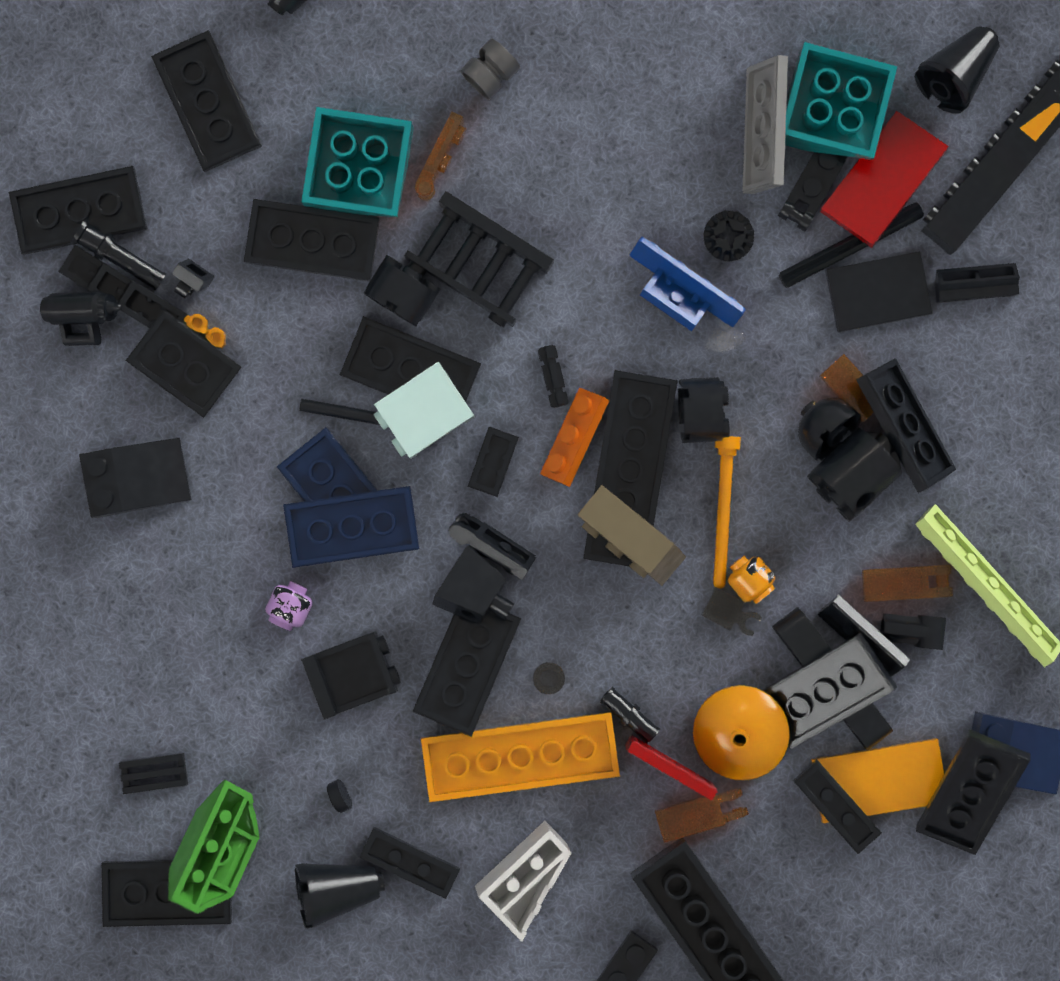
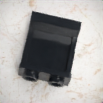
[301,631,401,720]

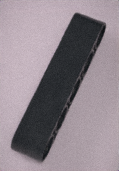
[772,607,893,751]

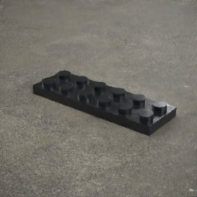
[583,370,678,567]

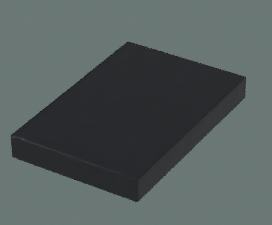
[825,251,933,333]
[125,310,242,418]

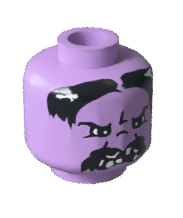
[265,581,312,631]

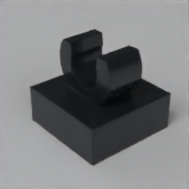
[172,259,215,299]

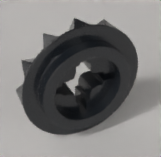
[703,210,754,261]

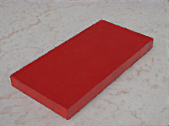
[820,111,949,248]

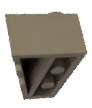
[577,485,686,586]

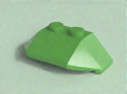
[168,780,260,914]

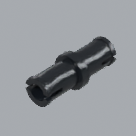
[599,687,660,744]

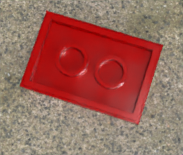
[624,735,718,801]

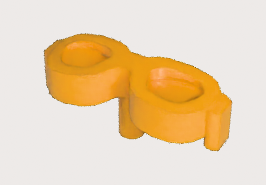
[183,314,226,349]

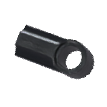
[880,613,946,650]

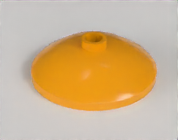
[693,685,789,780]

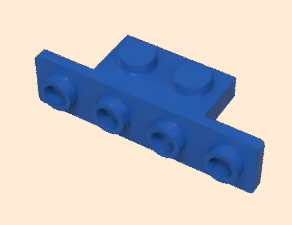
[630,237,746,331]

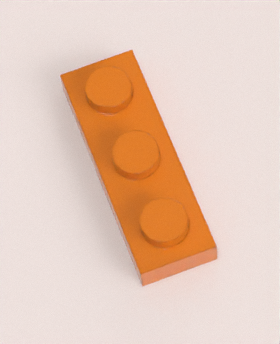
[540,387,610,487]

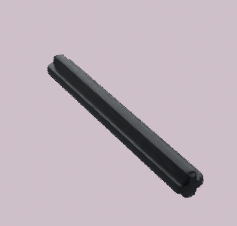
[779,202,924,288]

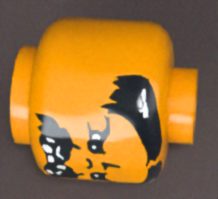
[728,555,775,604]

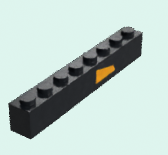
[921,60,1060,255]

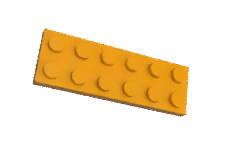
[421,712,620,802]

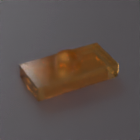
[819,354,874,423]

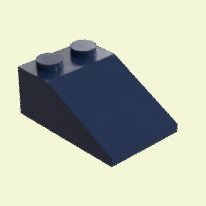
[971,711,1060,795]

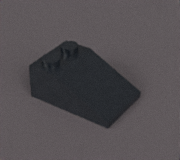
[79,438,192,518]

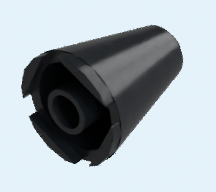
[914,26,1000,114]
[295,863,385,929]

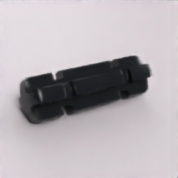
[538,345,569,408]

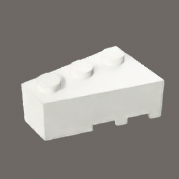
[475,821,571,942]

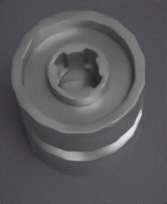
[460,38,520,100]

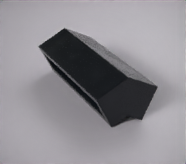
[935,263,1020,303]

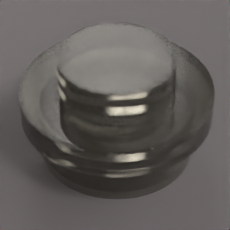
[533,662,565,694]

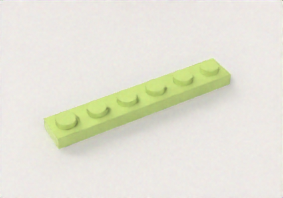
[915,504,1060,668]

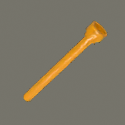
[713,436,741,589]

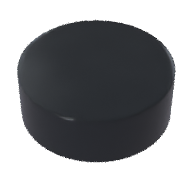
[327,779,352,813]

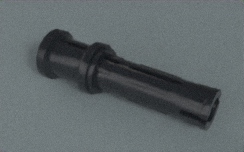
[70,218,167,291]

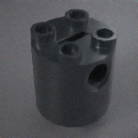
[807,427,902,522]

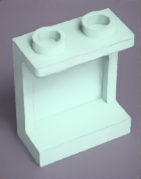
[373,362,475,459]

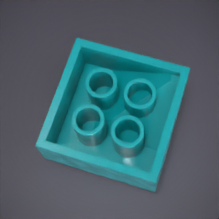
[785,42,898,160]
[301,107,414,217]

